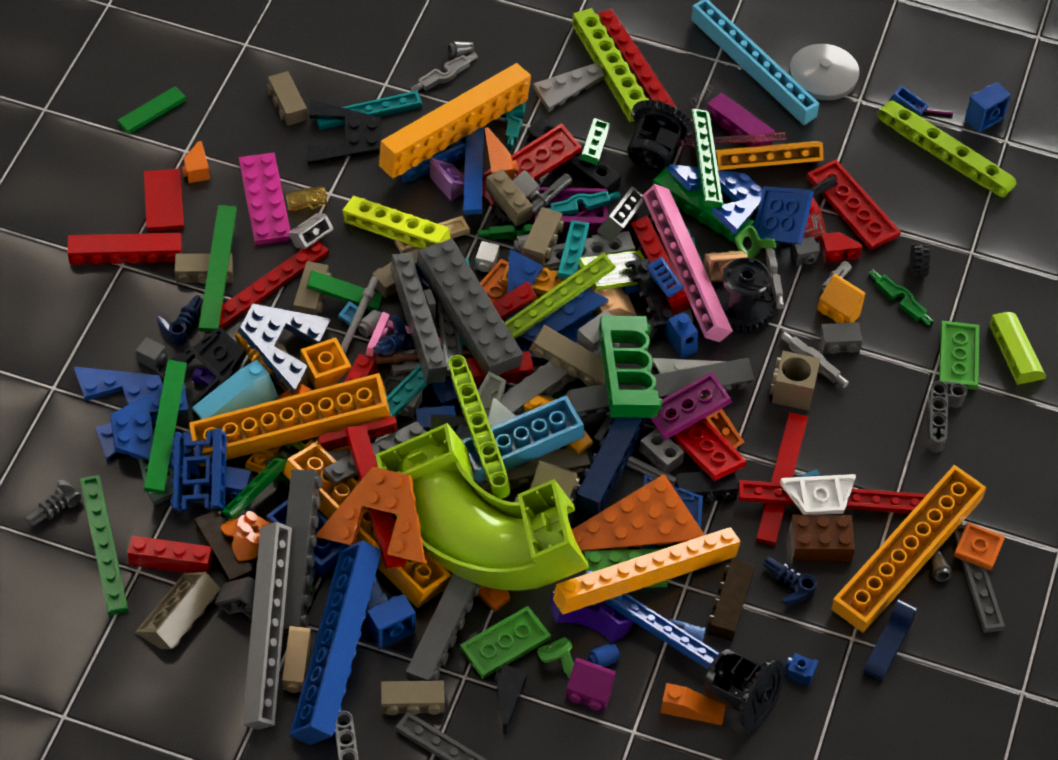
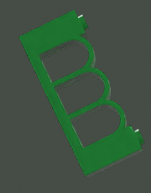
[598,316,662,418]

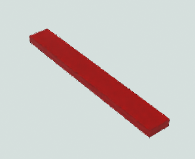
[756,412,808,546]
[345,425,406,569]

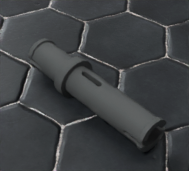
[531,174,572,216]

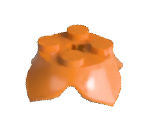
[220,511,271,561]

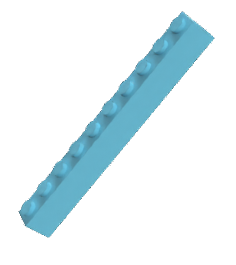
[691,0,820,125]

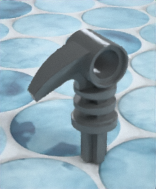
[26,480,82,526]

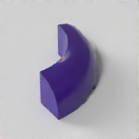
[550,591,634,643]

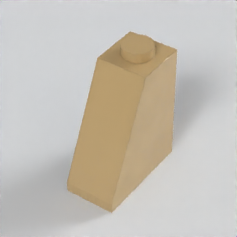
[282,626,312,693]

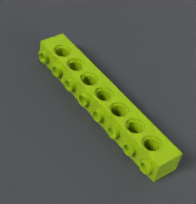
[572,8,649,122]

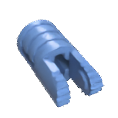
[670,619,706,642]

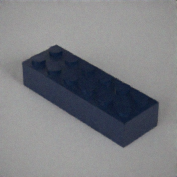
[574,417,645,519]

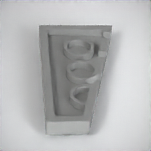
[533,63,604,112]

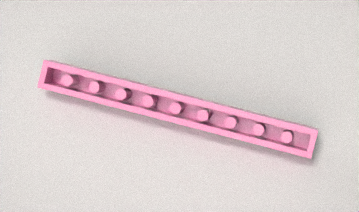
[643,184,732,342]

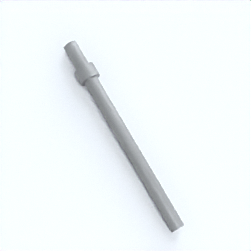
[341,276,379,354]

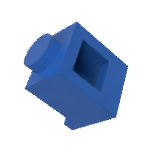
[785,653,818,687]

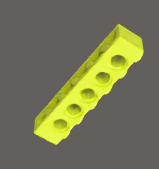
[342,196,451,249]

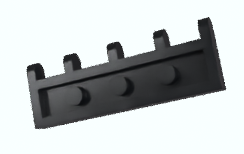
[625,259,674,328]

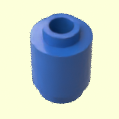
[588,644,620,667]

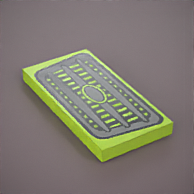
[578,250,645,291]

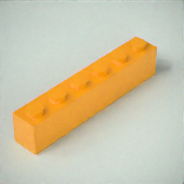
[715,141,824,170]

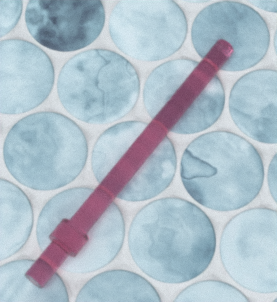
[679,133,786,147]

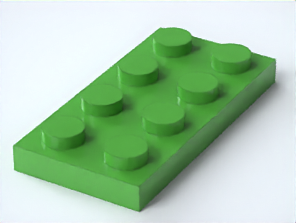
[939,321,979,390]
[584,548,668,588]
[460,606,551,679]

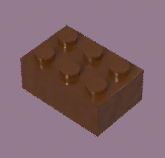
[789,515,855,562]

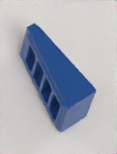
[889,85,929,116]
[647,257,684,298]

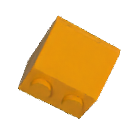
[817,274,866,323]
[301,337,351,390]

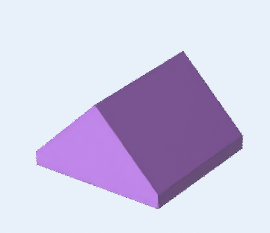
[430,159,464,201]

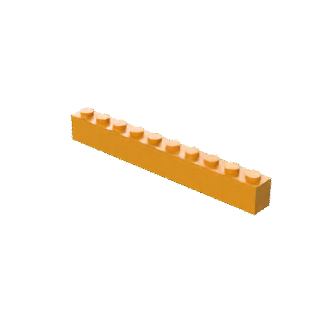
[553,527,741,615]

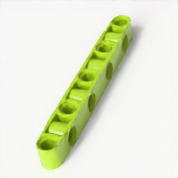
[877,100,1017,197]
[448,355,510,499]

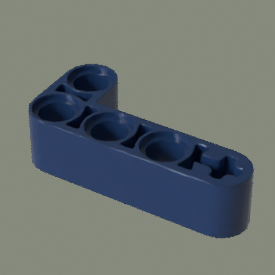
[863,599,917,681]

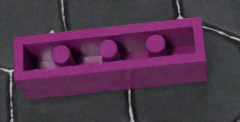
[706,92,775,147]

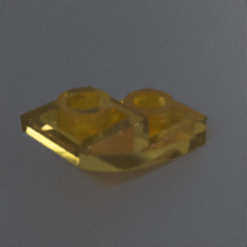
[286,187,328,212]

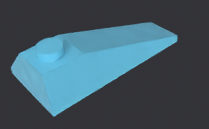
[193,359,279,419]

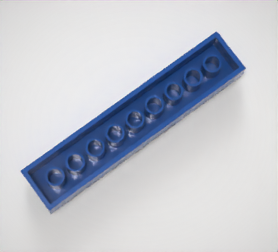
[289,540,382,745]

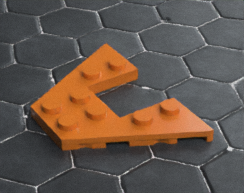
[316,467,427,564]

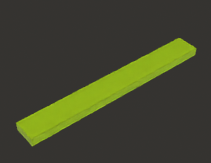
[505,252,616,339]

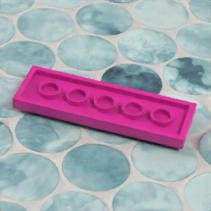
[239,152,292,246]

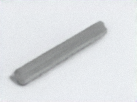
[626,456,676,486]

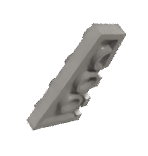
[455,372,507,440]

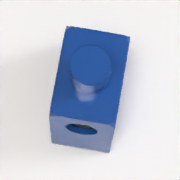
[663,313,698,359]

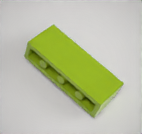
[989,312,1046,385]

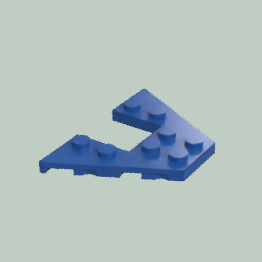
[667,164,763,234]
[505,249,609,344]
[74,367,163,462]
[110,383,200,479]

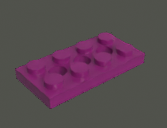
[650,372,732,441]

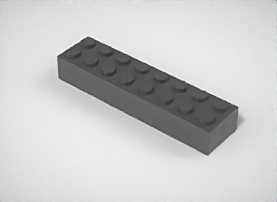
[417,239,523,377]

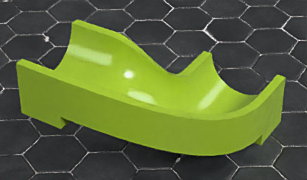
[376,423,589,591]

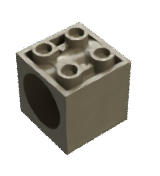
[769,351,820,411]
[529,460,580,502]

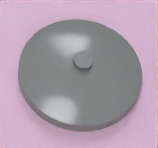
[789,44,859,100]

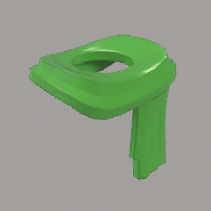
[735,225,776,258]
[537,637,574,678]

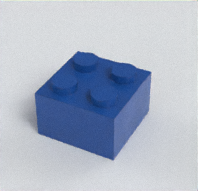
[964,82,1011,133]
[367,594,416,650]

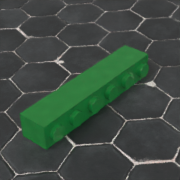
[653,167,754,244]

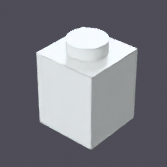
[475,241,499,272]

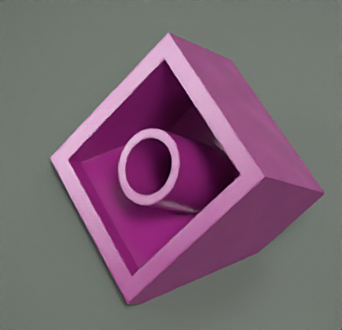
[566,658,616,712]

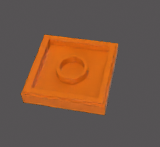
[954,522,1005,571]

